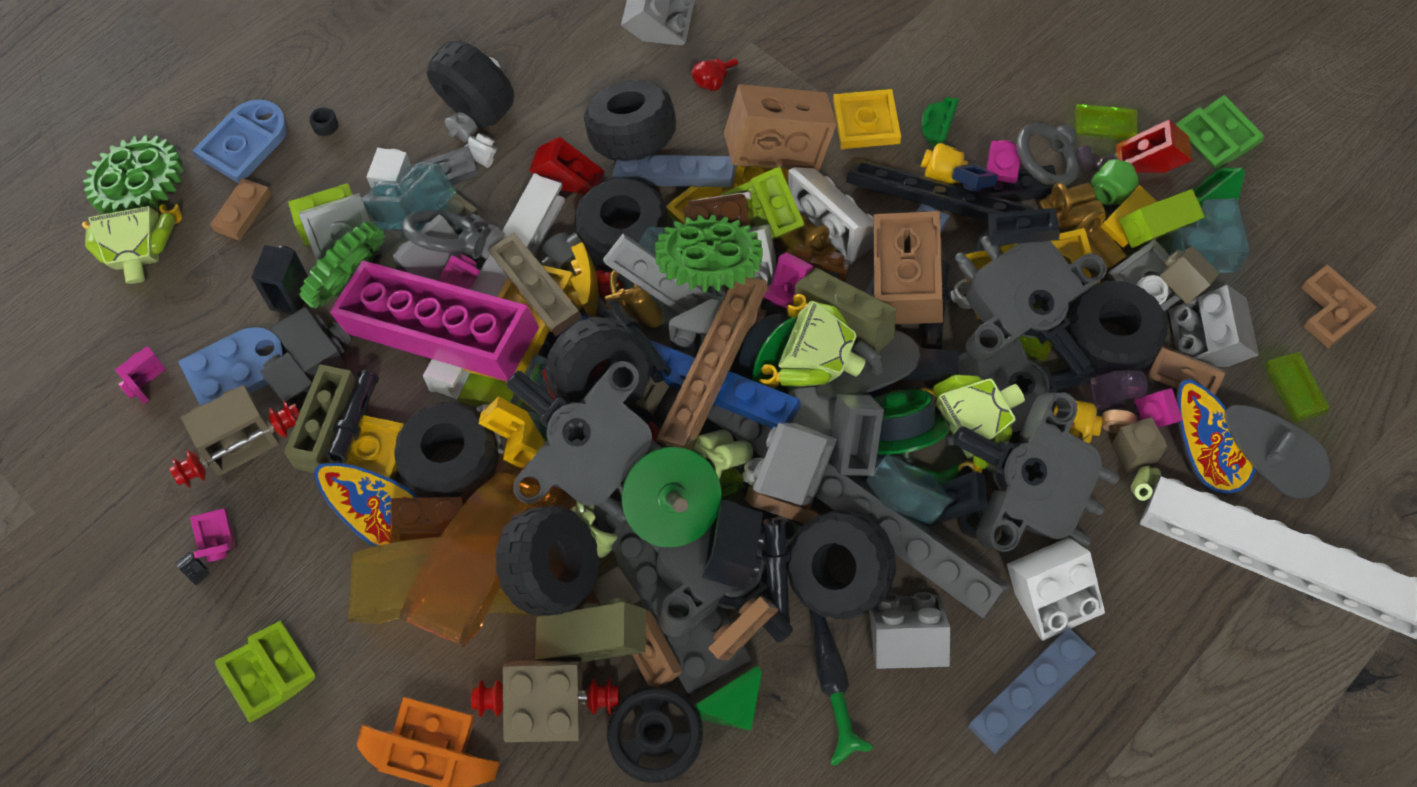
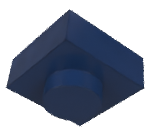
[952,164,998,192]

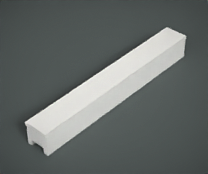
[423,173,565,399]

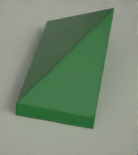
[1193,167,1245,216]
[696,665,762,731]

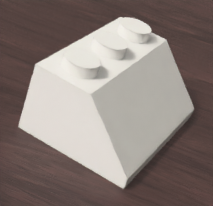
[788,167,874,265]

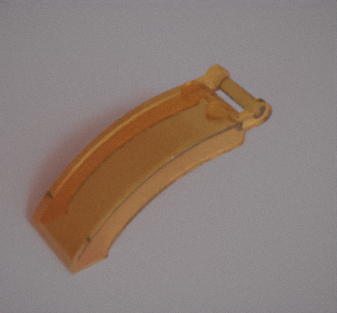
[399,461,568,647]

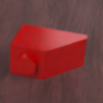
[1115,119,1192,173]
[529,136,605,195]

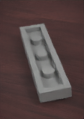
[603,233,721,314]

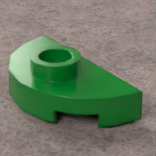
[921,97,959,147]

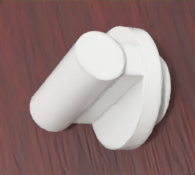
[464,133,498,168]

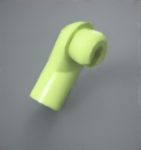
[1131,465,1161,501]

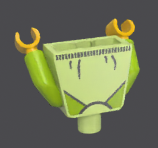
[82,204,182,284]
[759,294,866,389]
[920,375,1025,473]

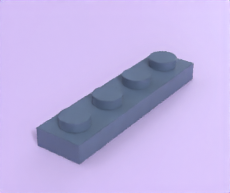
[612,155,738,187]
[968,628,1096,754]

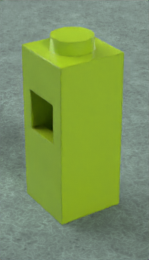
[1119,189,1205,248]

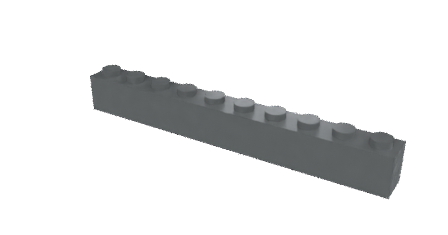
[707,404,1010,618]

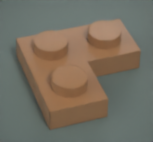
[1301,264,1377,349]

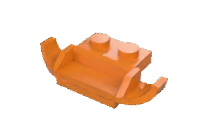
[356,697,500,787]

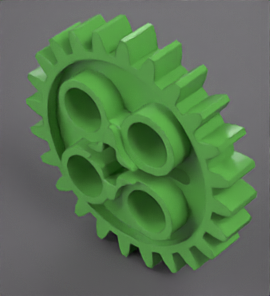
[83,135,184,214]
[655,215,763,292]
[299,221,385,309]

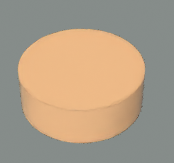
[1102,410,1137,434]

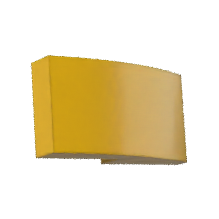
[1101,185,1157,248]
[570,242,599,317]

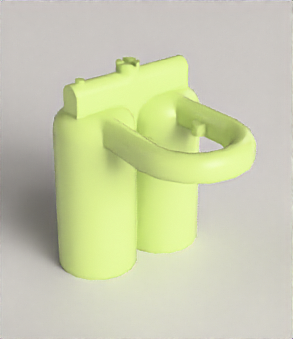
[692,429,754,479]

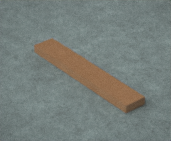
[655,277,768,450]

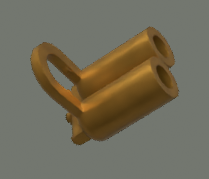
[1039,182,1105,232]
[1074,211,1129,278]
[773,213,837,270]
[605,270,664,330]

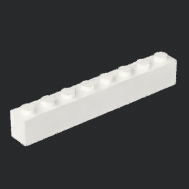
[1140,476,1417,639]

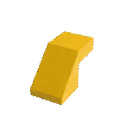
[478,396,545,469]

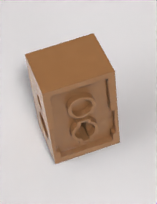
[724,84,837,172]
[874,211,943,324]

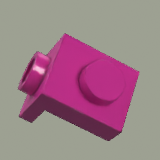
[987,140,1020,184]
[764,252,813,309]
[438,254,480,290]
[115,346,166,404]
[1135,388,1183,428]
[190,508,237,562]

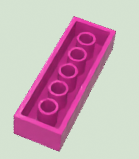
[330,260,539,381]

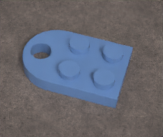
[192,100,287,183]
[178,327,286,405]

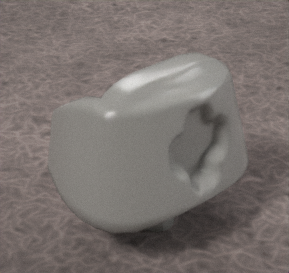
[445,112,477,143]

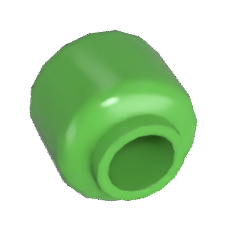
[1091,159,1139,205]

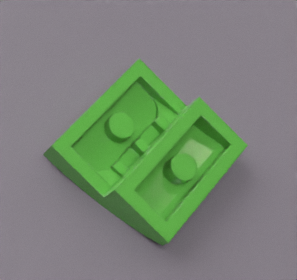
[1175,95,1264,169]

